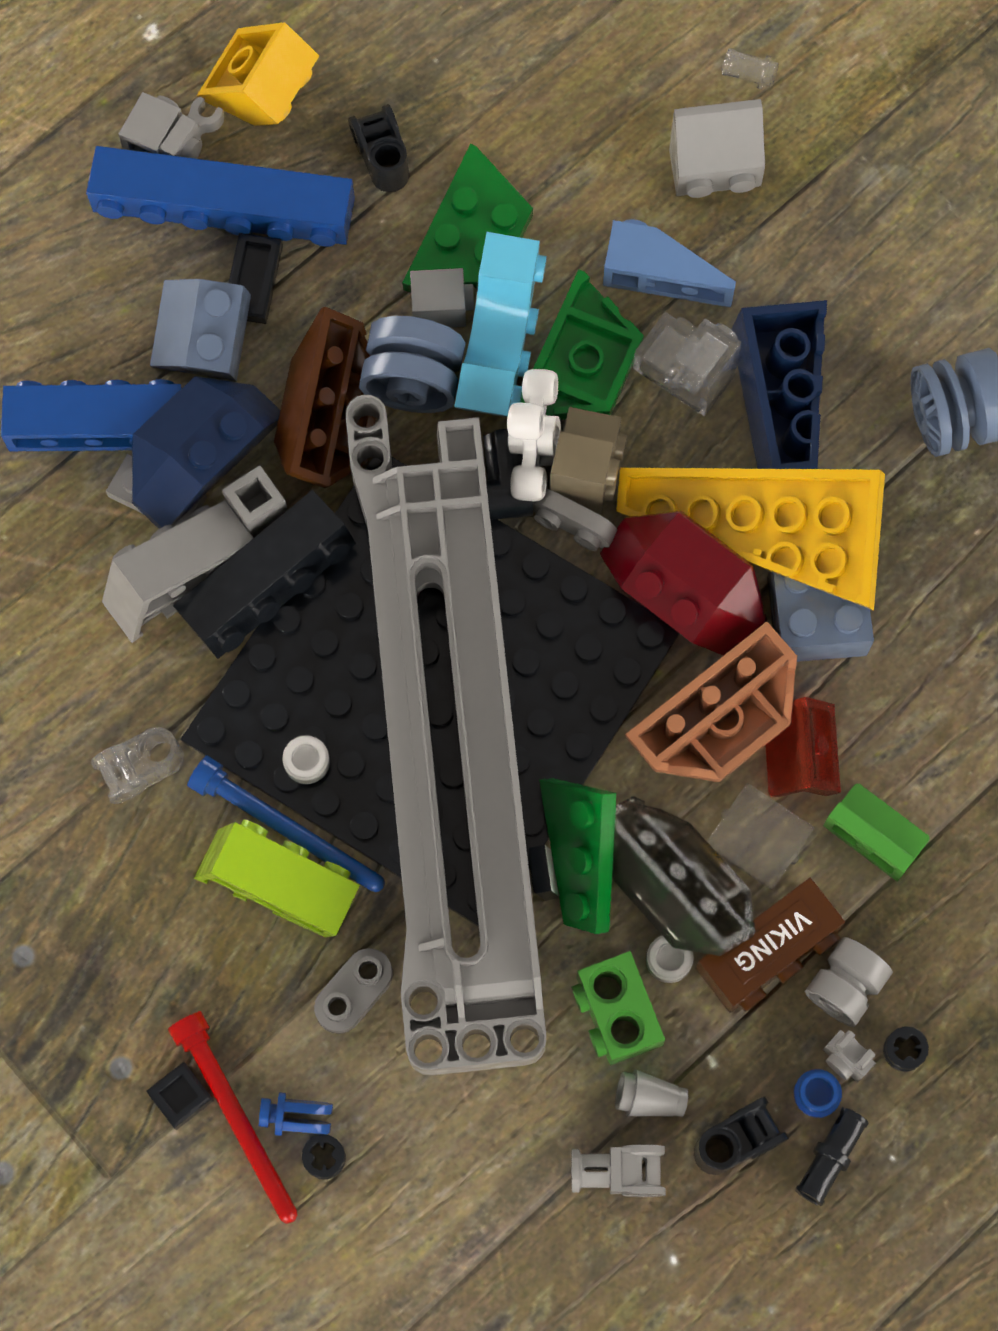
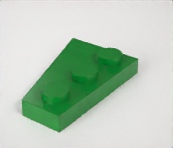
[539,778,617,934]

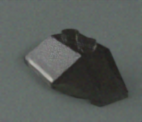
[612,796,756,956]

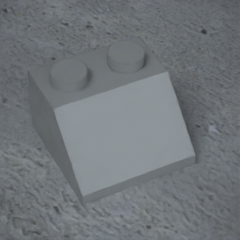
[669,99,765,198]

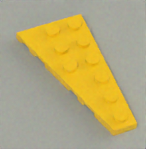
[616,467,885,610]

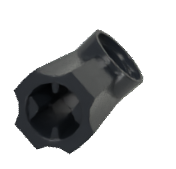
[483,429,533,520]

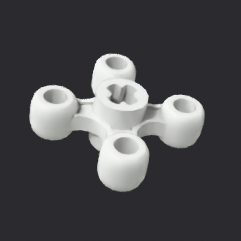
[507,369,561,501]

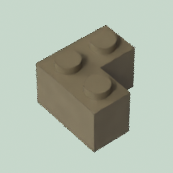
[550,407,628,515]

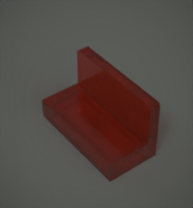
[765,697,841,797]

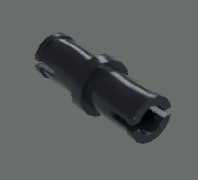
[795,1107,869,1206]

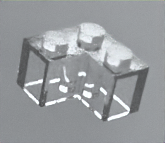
[633,312,742,416]

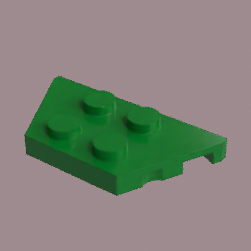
[402,144,533,292]
[521,269,644,420]

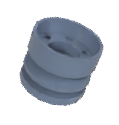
[910,348,998,457]

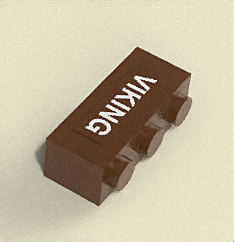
[695,877,845,1013]

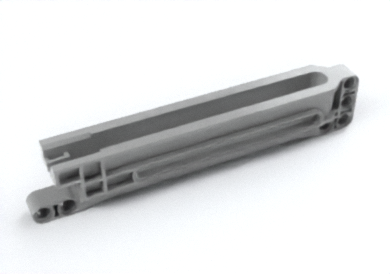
[346,394,546,1076]

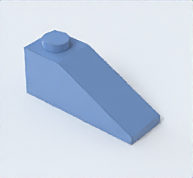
[603,219,736,307]

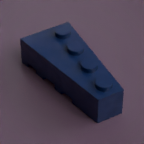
[731,300,827,469]

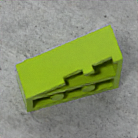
[194,819,360,938]

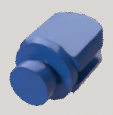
[259,1092,333,1136]

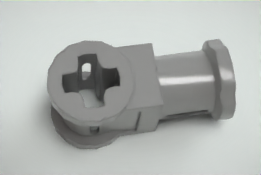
[571,1145,666,1197]

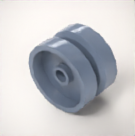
[359,316,466,413]

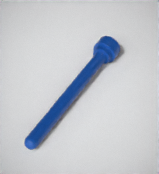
[187,755,385,892]

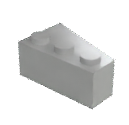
[102,500,253,643]

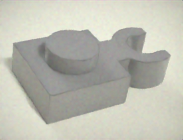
[823,1030,876,1083]

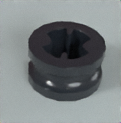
[883,1026,929,1072]
[302,1134,346,1180]

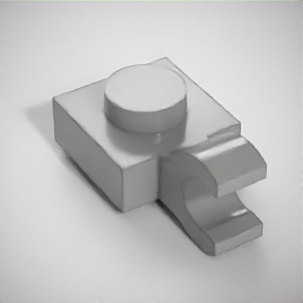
[159,97,225,159]

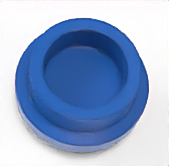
[794,1069,842,1118]

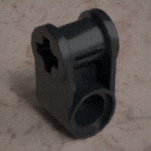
[348,104,409,192]
[693,1096,789,1175]

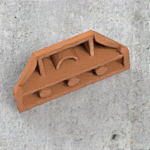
[625,622,797,782]

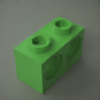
[571,951,665,1066]

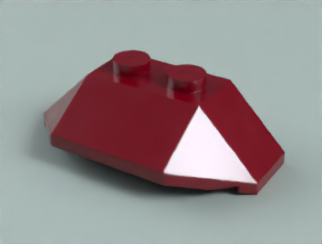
[600,511,768,656]

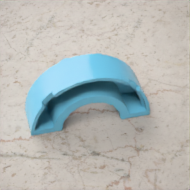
[454,232,547,417]

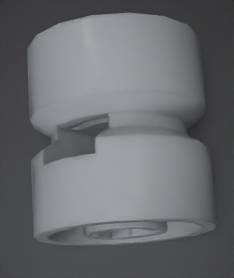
[804,937,893,1027]

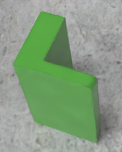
[823,783,930,882]

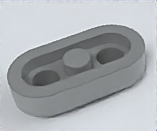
[533,489,617,551]
[314,948,393,1034]

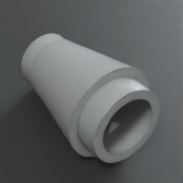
[615,1069,688,1117]

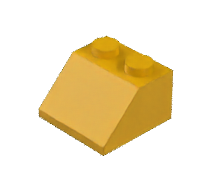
[197,22,319,126]

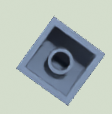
[150,279,251,381]

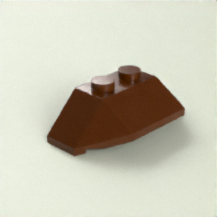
[274,307,376,488]

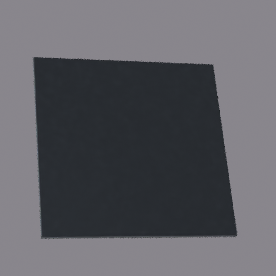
[180,456,680,927]

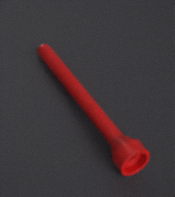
[168,1011,297,1223]

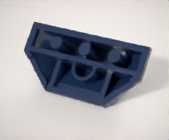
[132,376,280,529]

